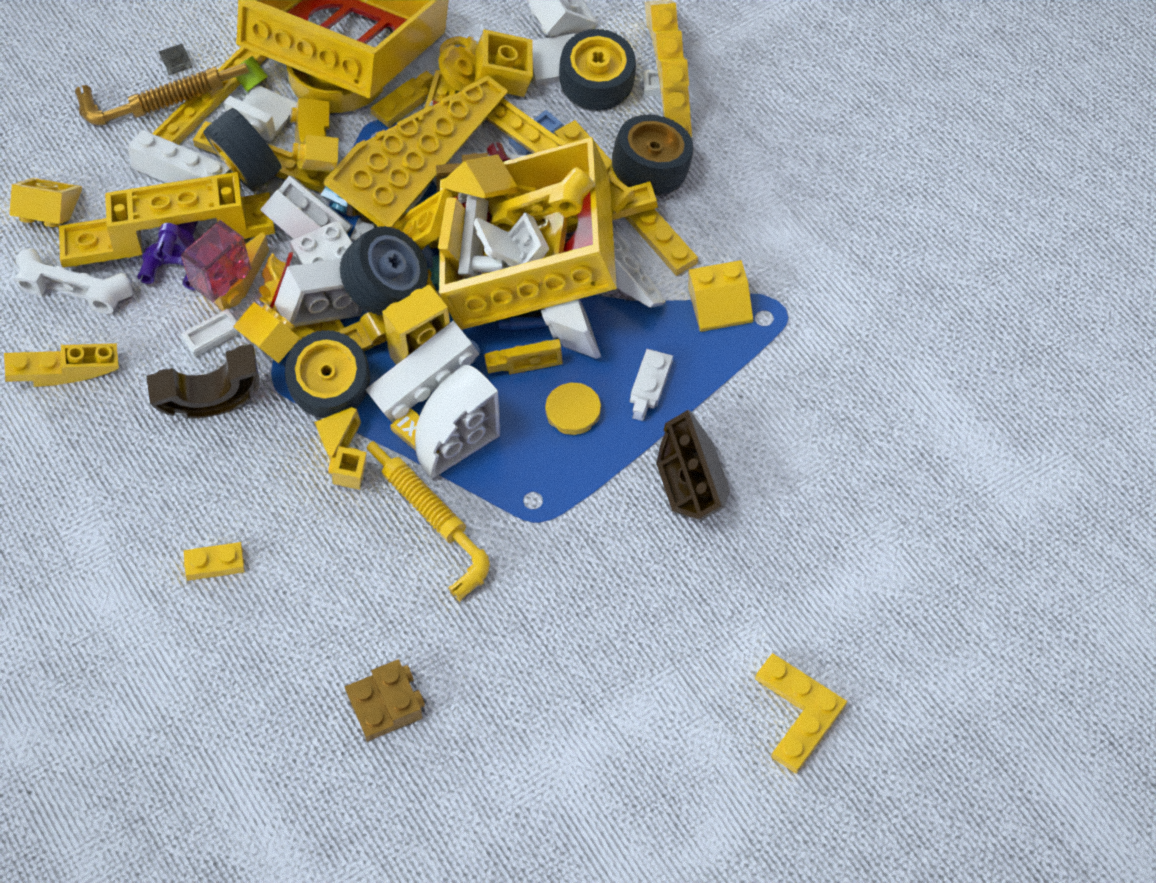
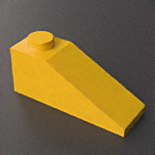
[200,232,269,311]

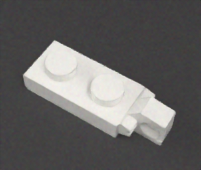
[630,349,673,421]

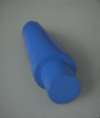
[498,316,549,331]

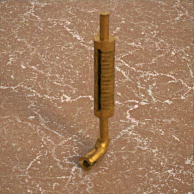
[75,63,249,126]

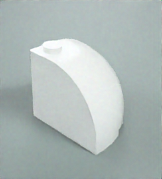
[415,365,500,479]

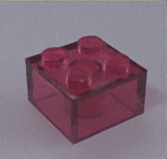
[181,220,252,303]

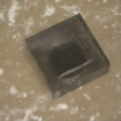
[159,43,192,76]

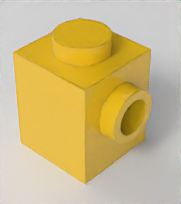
[328,446,367,490]

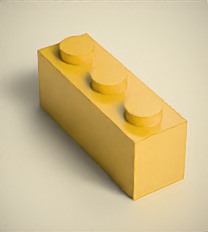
[233,302,300,363]

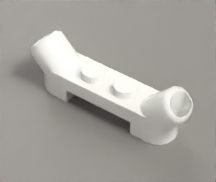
[14,248,133,314]

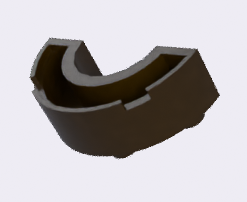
[146,344,260,419]

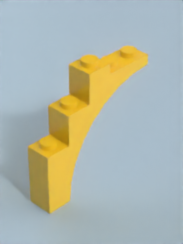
[645,0,692,137]

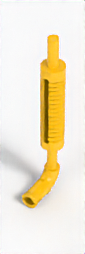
[366,441,490,602]

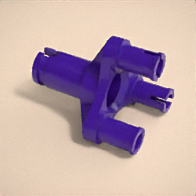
[137,221,210,290]

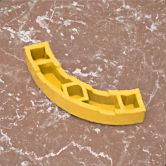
[290,98,339,172]

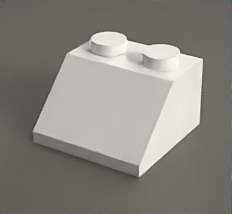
[526,0,598,37]
[541,299,601,359]

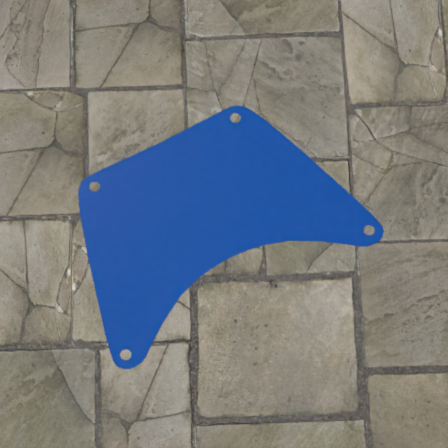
[271,120,789,523]

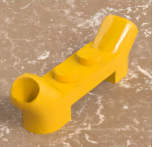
[488,167,594,232]

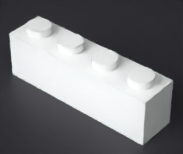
[128,130,232,183]
[365,321,479,423]

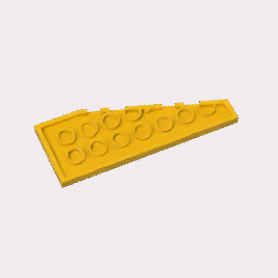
[323,75,508,228]

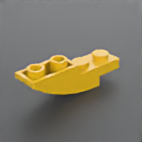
[4,343,119,387]

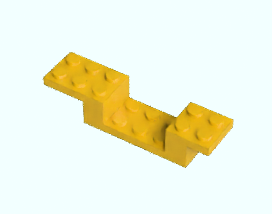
[59,172,275,268]

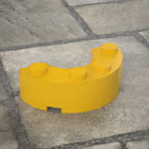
[286,65,383,113]

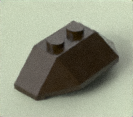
[656,410,730,521]

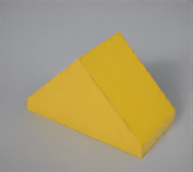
[314,407,361,460]

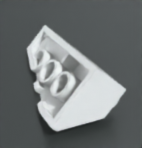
[613,228,665,307]

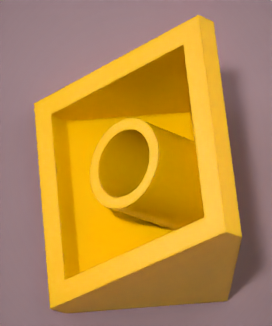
[441,155,518,198]

